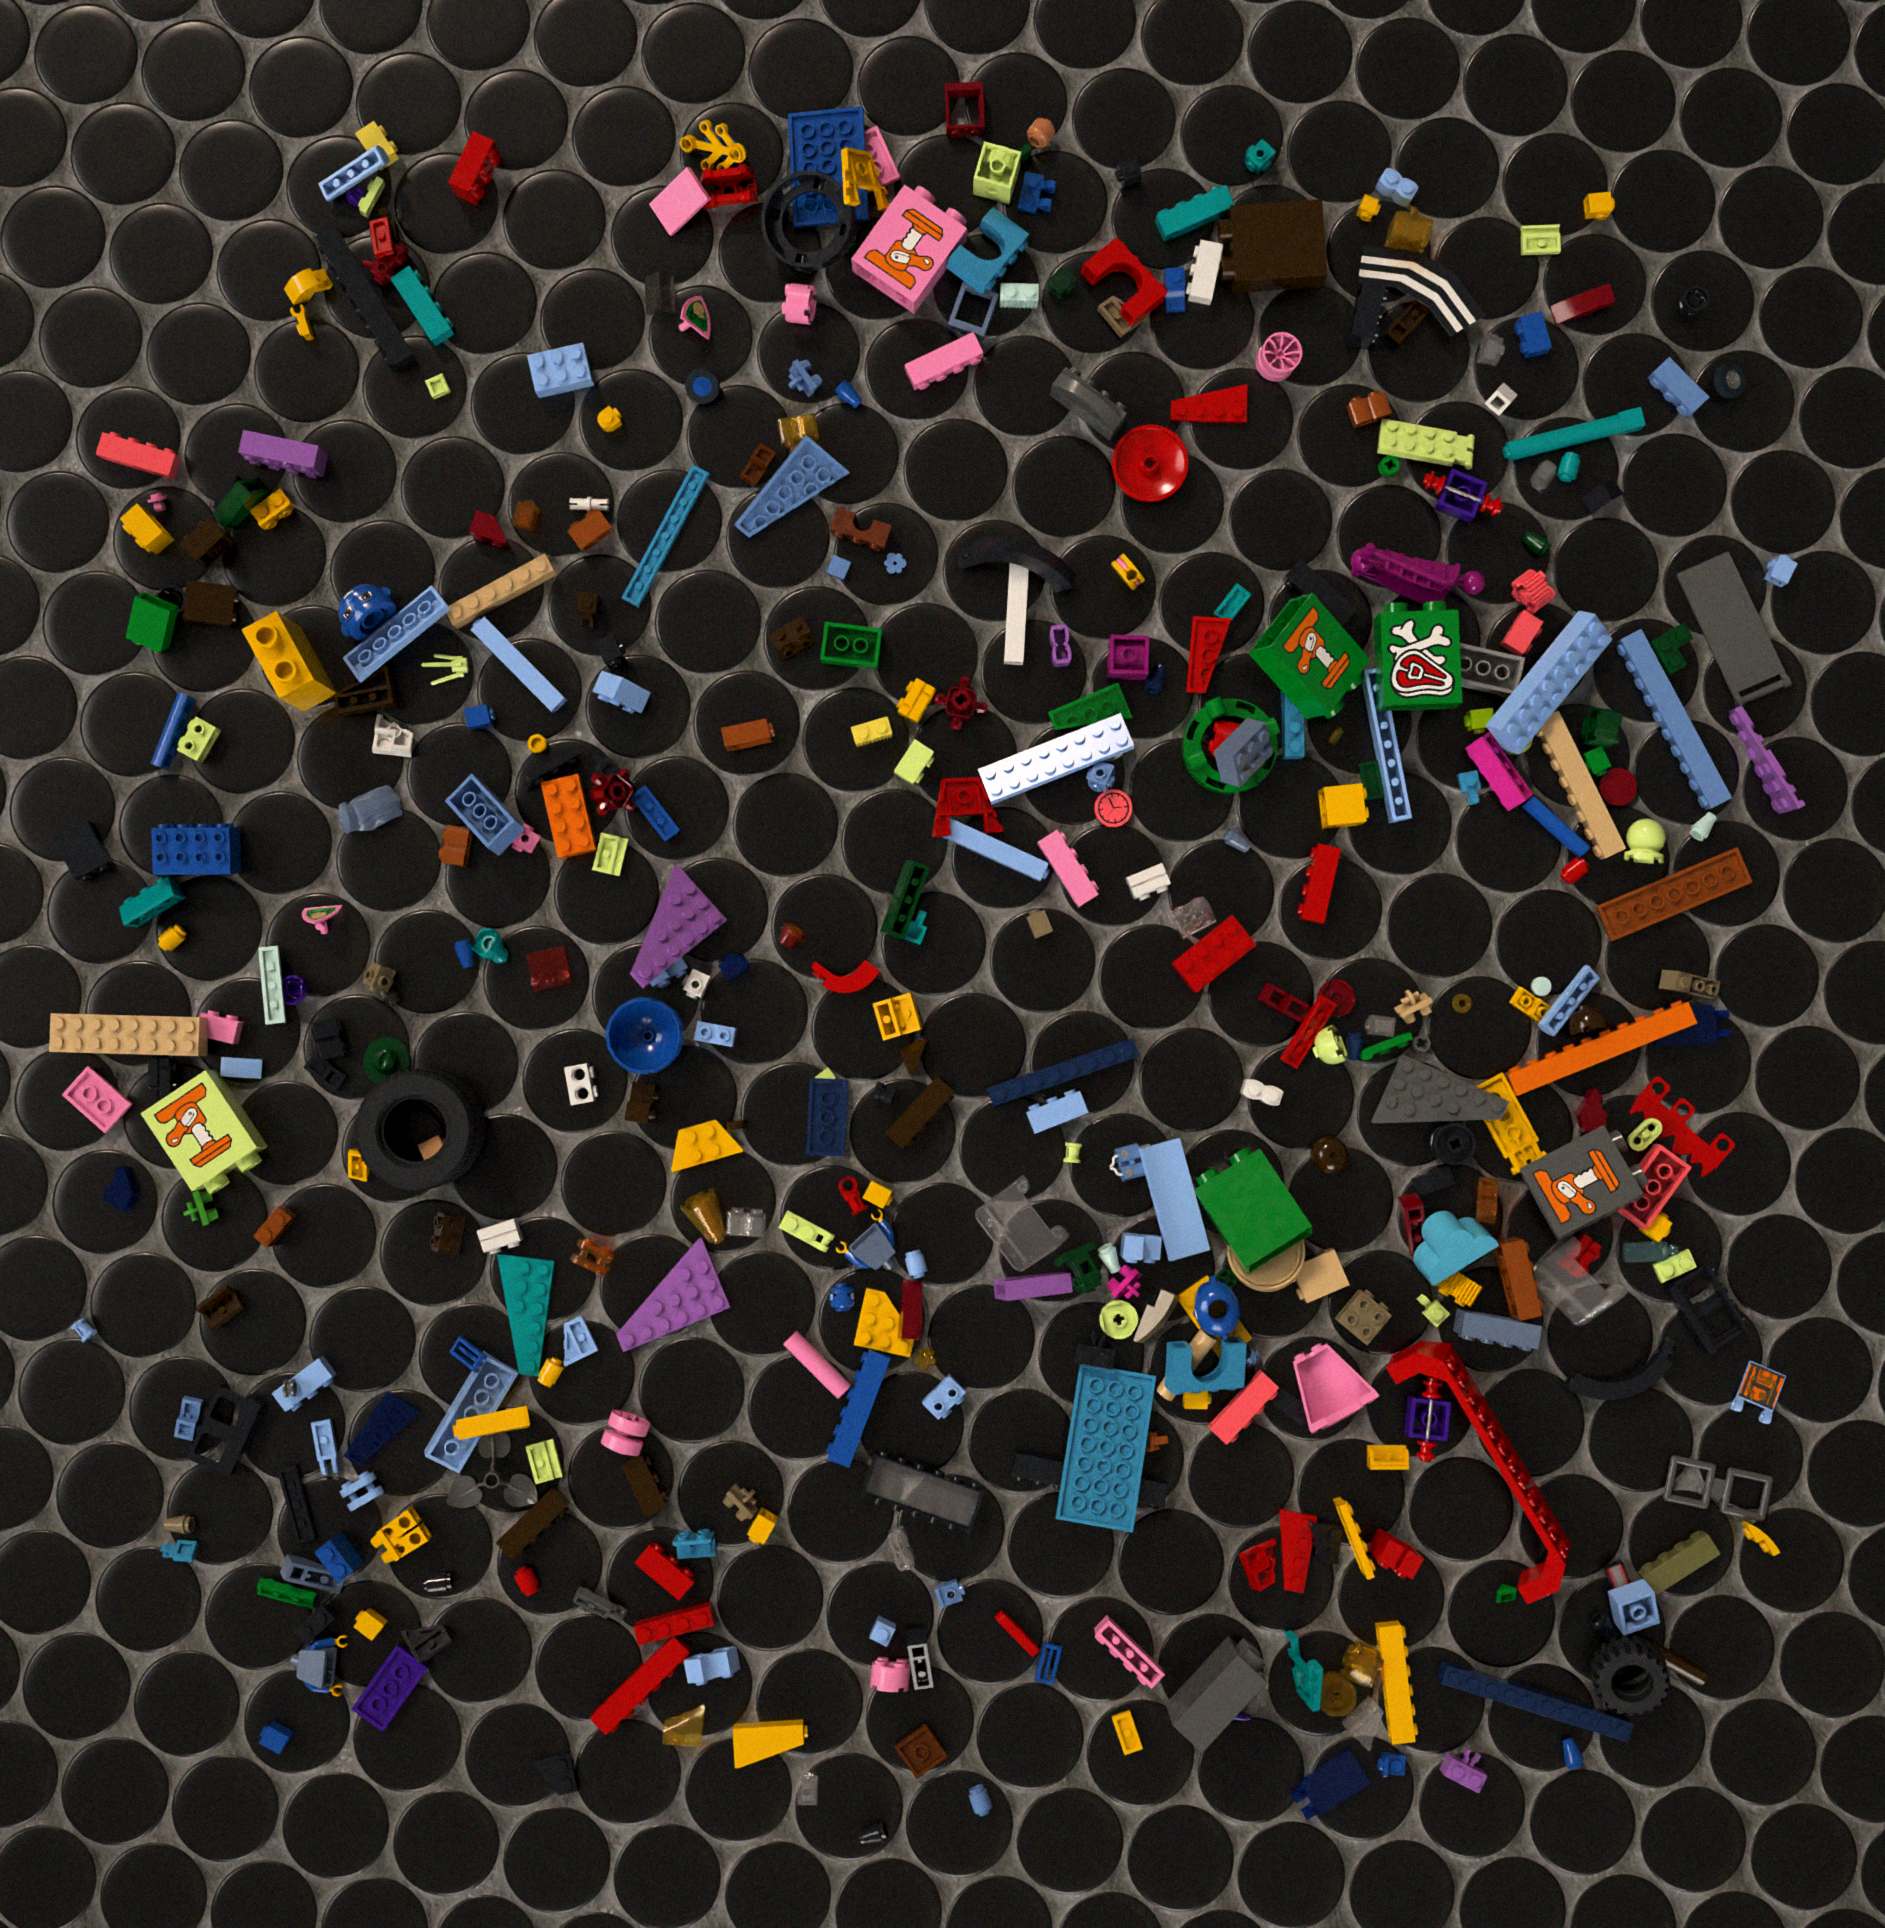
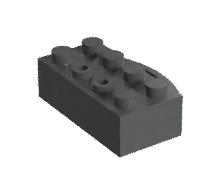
[1050,367,1127,441]

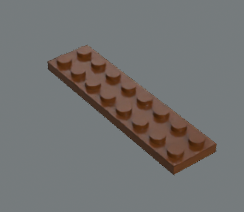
[1595,847,1752,942]

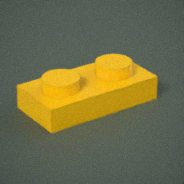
[1111,1710,1143,1755]

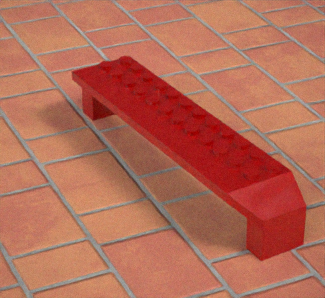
[1386,1341,1571,1604]

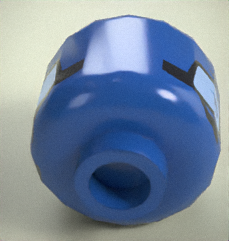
[829,1283,855,1311]

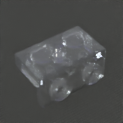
[1169,896,1217,939]

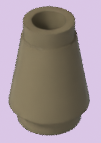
[164,1515,195,1534]

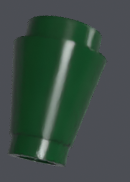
[1522,530,1552,557]

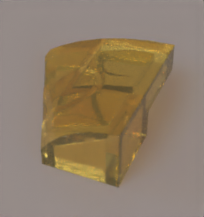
[662,1705,705,1747]

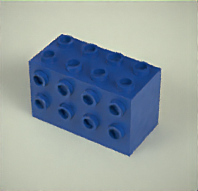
[151,823,242,875]

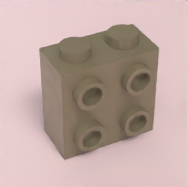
[1334,1289,1392,1345]

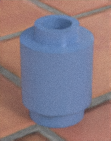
[968,1784,993,1816]

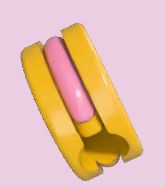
[1111,554,1145,590]

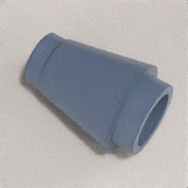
[1222,827,1251,853]

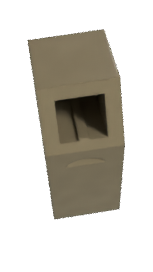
[1659,970,1720,1000]

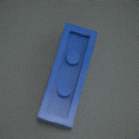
[631,785,681,842]

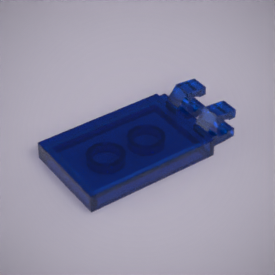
[1652,1005,1731,1046]
[1291,1748,1371,1820]

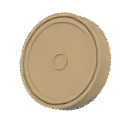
[1227,1240,1305,1292]

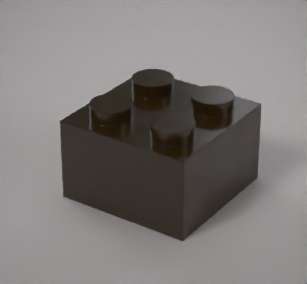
[180,518,235,568]

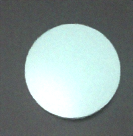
[1531,977,1551,996]

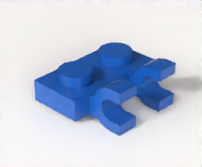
[1017,172,1056,214]

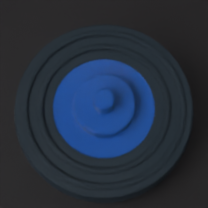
[685,368,720,404]

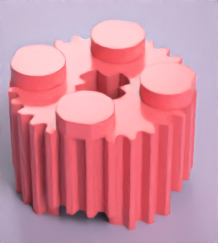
[1511,569,1556,614]

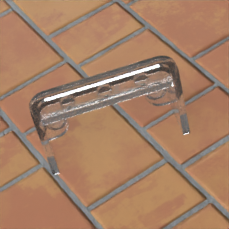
[975,1175,1070,1271]
[1532,1235,1628,1326]

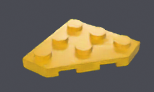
[854,1287,914,1357]

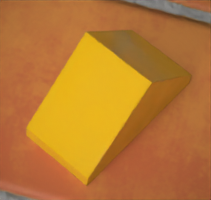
[348,1148,370,1182]

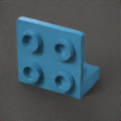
[672,1529,717,1559]

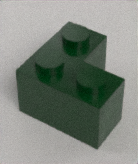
[1649,622,1694,676]

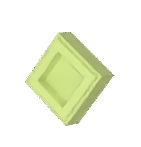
[425,373,451,399]

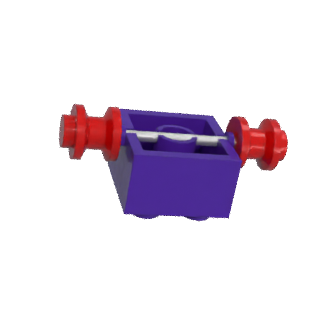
[1422,469,1503,523]
[1404,1377,1451,1462]

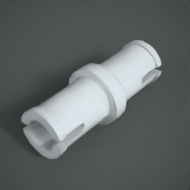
[569,497,609,512]

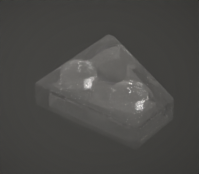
[1341,1695,1384,1751]

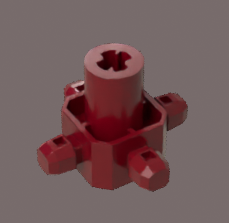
[934,676,988,731]
[590,768,636,816]

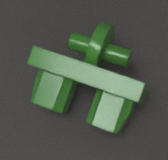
[183,1191,219,1226]

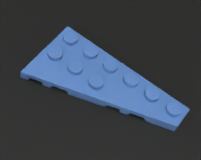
[734,435,850,537]

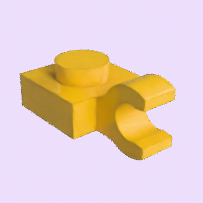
[290,304,315,341]

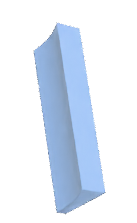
[343,585,451,682]
[1138,1138,1210,1261]
[424,1351,518,1473]

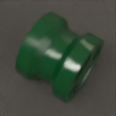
[1216,1269,1237,1288]

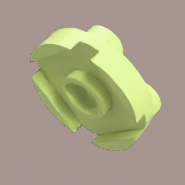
[1099,1300,1138,1339]

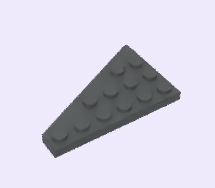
[1371,1054,1509,1124]

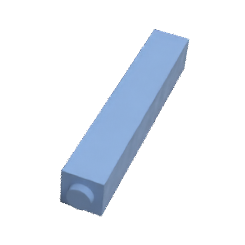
[471,617,567,714]
[943,818,1050,882]

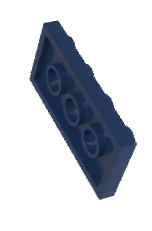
[806,1078,848,1157]

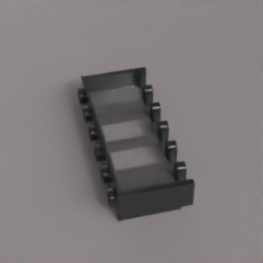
[859,1450,985,1537]

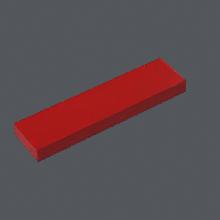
[1280,994,1338,1069]

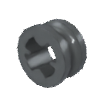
[1412,1035,1431,1053]
[283,1379,297,1397]

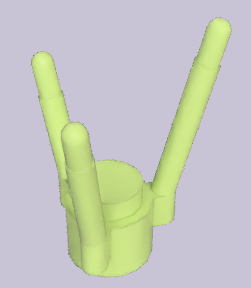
[421,654,469,685]

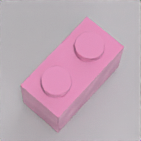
[200,1010,244,1044]

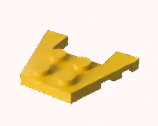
[841,147,891,212]

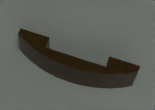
[1385,299,1431,344]

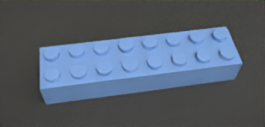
[1485,610,1613,754]

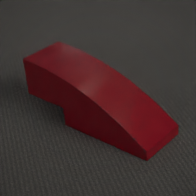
[1550,283,1615,325]
[1258,983,1312,1024]

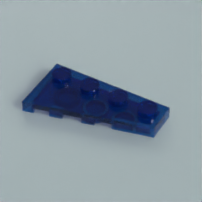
[344,1390,420,1466]

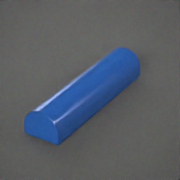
[150,692,196,770]
[1521,796,1590,858]

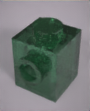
[1046,266,1076,300]

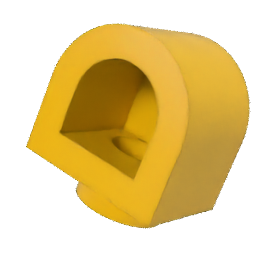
[1356,194,1381,222]
[598,406,622,432]

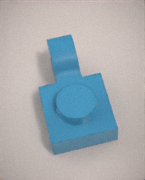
[1457,770,1481,805]
[160,1540,198,1562]

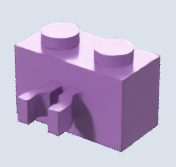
[1439,1747,1487,1793]

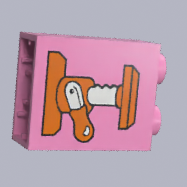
[851,185,967,314]

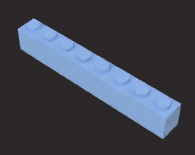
[1362,669,1412,823]

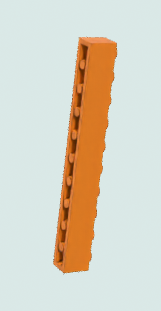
[1505,1000,1697,1096]

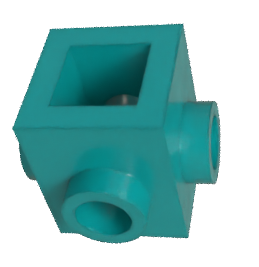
[1244,139,1276,175]

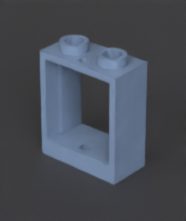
[948,282,999,342]

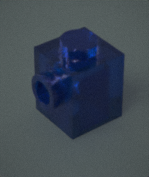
[718,952,750,982]

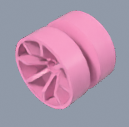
[1255,332,1302,382]
[601,1410,650,1456]

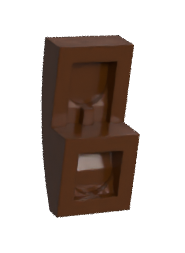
[740,443,777,488]

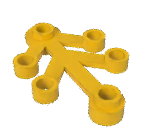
[680,120,746,170]

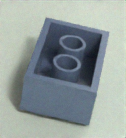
[1214,718,1273,787]

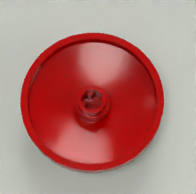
[1112,425,1189,502]

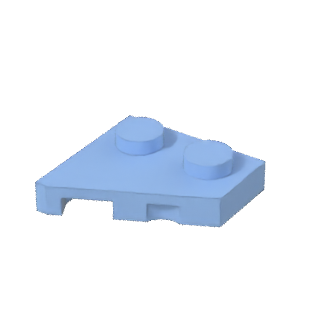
[564,1315,599,1366]

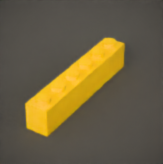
[1375,1620,1418,1745]

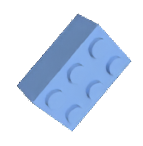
[527,342,595,398]

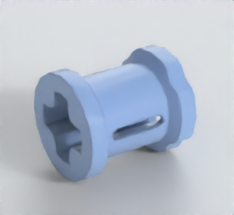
[71,1316,97,1342]

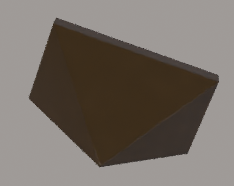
[899,1039,927,1076]

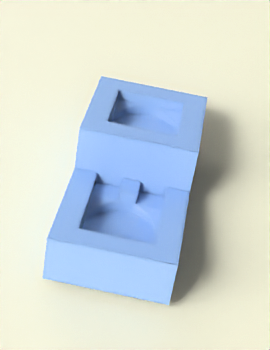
[220,1057,262,1079]

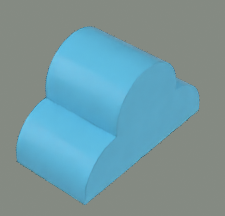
[1413,1211,1499,1286]

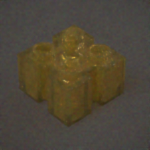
[1384,207,1434,253]

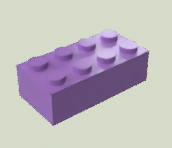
[238,430,328,479]

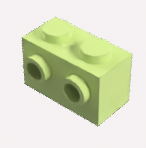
[177,717,221,763]
[894,739,935,785]

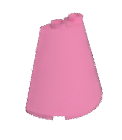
[1293,1343,1379,1434]

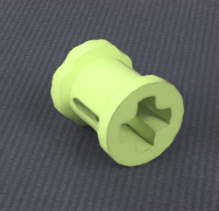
[1063,1142,1082,1163]

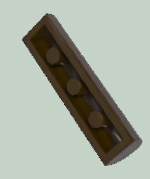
[1634,1632,1709,1686]

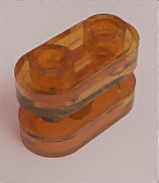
[570,1236,615,1276]

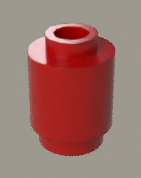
[1559,857,1589,885]
[514,1565,540,1597]

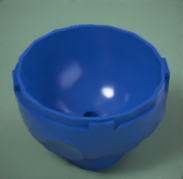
[605,997,684,1074]

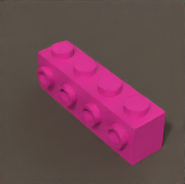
[1465,731,1533,811]

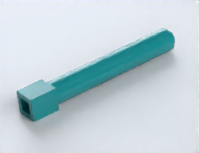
[1502,407,1646,461]

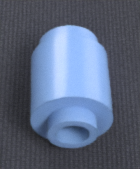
[905,1249,928,1279]

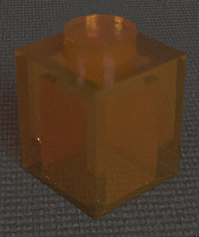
[512,500,539,532]

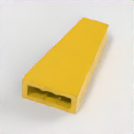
[452,1406,530,1440]
[733,1719,808,1768]

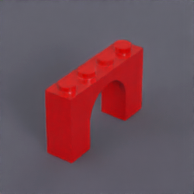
[1080,237,1168,327]

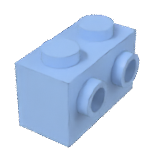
[922,1374,966,1420]

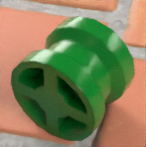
[1378,455,1400,477]

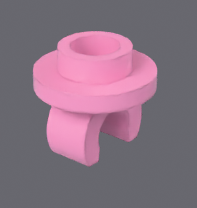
[147,493,167,512]

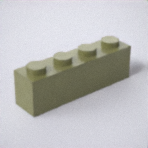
[1638,1531,1720,1596]

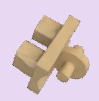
[1394,990,1433,1024]

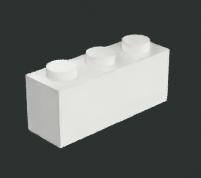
[1185,240,1223,305]

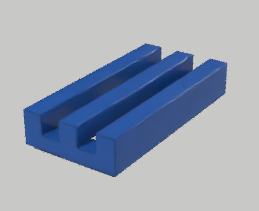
[449,1336,487,1373]
[1034,1641,1062,1685]

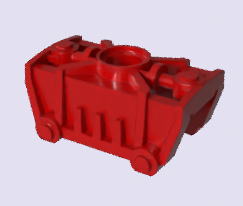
[699,163,759,210]

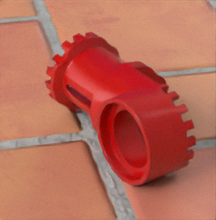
[838,1177,868,1216]

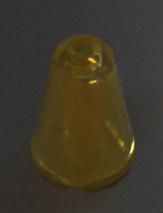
[680,1188,726,1244]

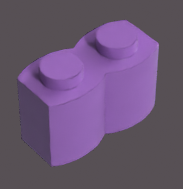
[1049,624,1071,667]

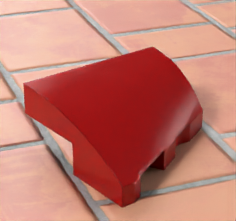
[1238,1539,1276,1591]

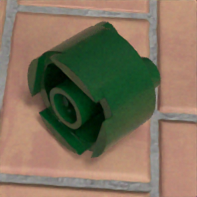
[1581,707,1622,748]

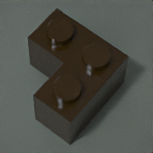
[624,1081,660,1123]

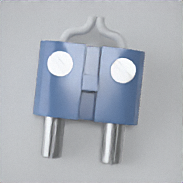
[1109,1143,1150,1181]

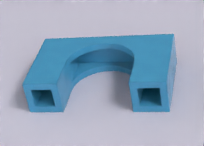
[946,207,1029,295]
[1165,1337,1247,1395]

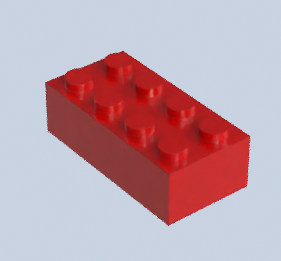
[1170,915,1257,993]

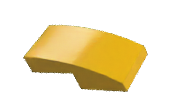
[1509,986,1551,1022]
[1741,1521,1780,1556]

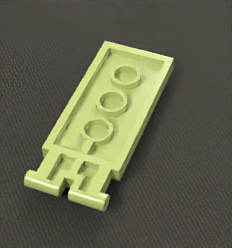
[1377,418,1475,470]

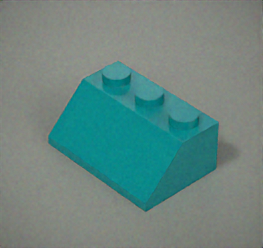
[119,876,186,928]

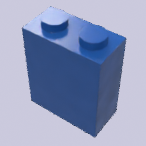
[314,1531,364,1583]

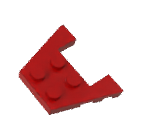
[932,777,1004,837]

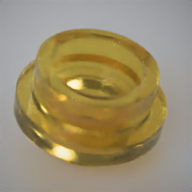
[1452,994,1472,1013]

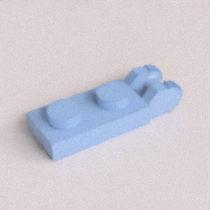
[311,1418,340,1475]

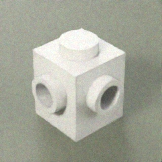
[682,969,712,999]

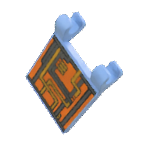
[1730,1361,1786,1424]

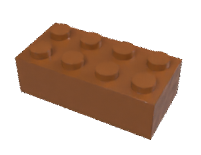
[1494,1237,1544,1321]

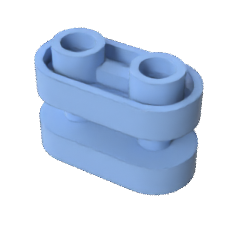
[339,1470,384,1512]

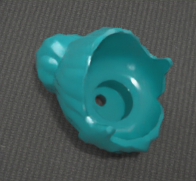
[472,928,509,964]

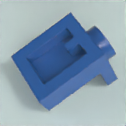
[1377,1752,1406,1777]

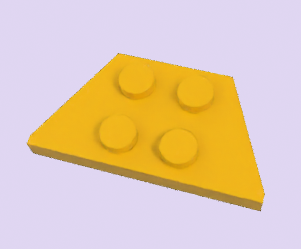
[671,1120,744,1172]

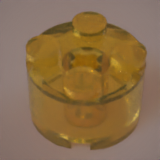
[1340,1640,1384,1688]
[1320,1671,1356,1717]

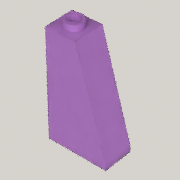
[993,1272,1074,1301]

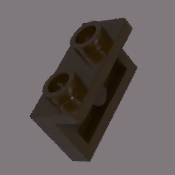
[768,616,816,660]
[430,1212,466,1255]
[195,1285,245,1331]

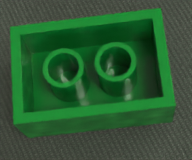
[820,622,883,670]

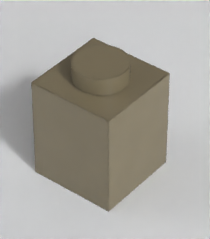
[1026,908,1053,939]

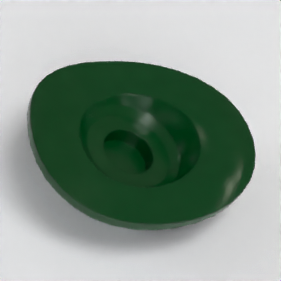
[363,1037,409,1084]

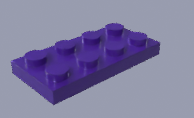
[351,1644,429,1732]

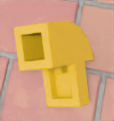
[284,268,333,305]

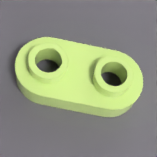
[1627,1118,1662,1151]

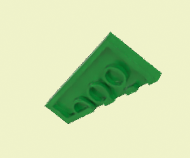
[1047,682,1133,730]

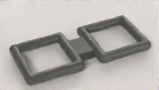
[1663,1455,1773,1521]

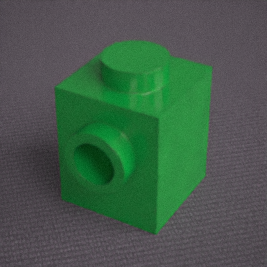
[1581,746,1611,777]

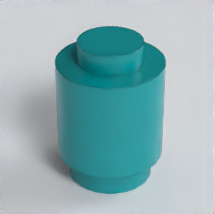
[1557,452,1581,482]

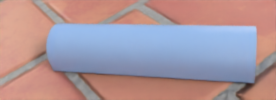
[319,145,389,202]
[1538,965,1600,1036]

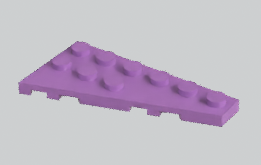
[1729,705,1805,814]

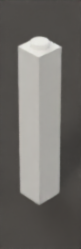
[1004,563,1029,665]

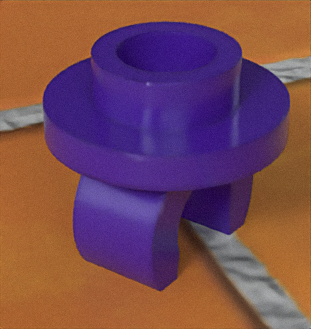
[346,186,366,206]

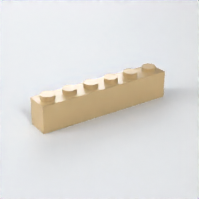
[446,553,557,629]

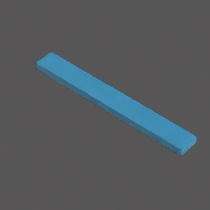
[621,464,710,608]

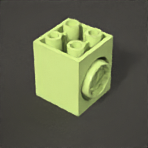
[973,141,1021,204]

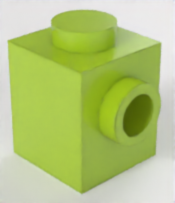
[1464,708,1494,734]

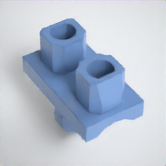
[788,359,822,398]

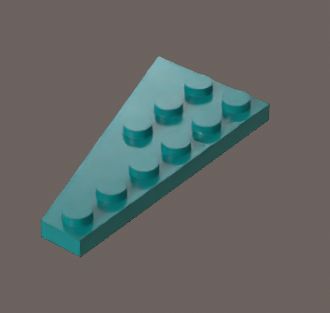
[497,1253,555,1377]

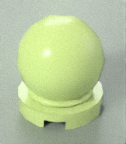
[1624,818,1666,864]

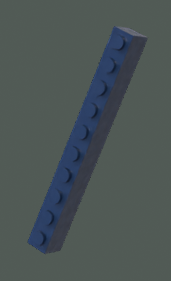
[1437,1659,1634,1742]

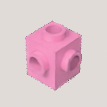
[511,824,541,853]

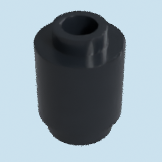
[424,1572,454,1594]

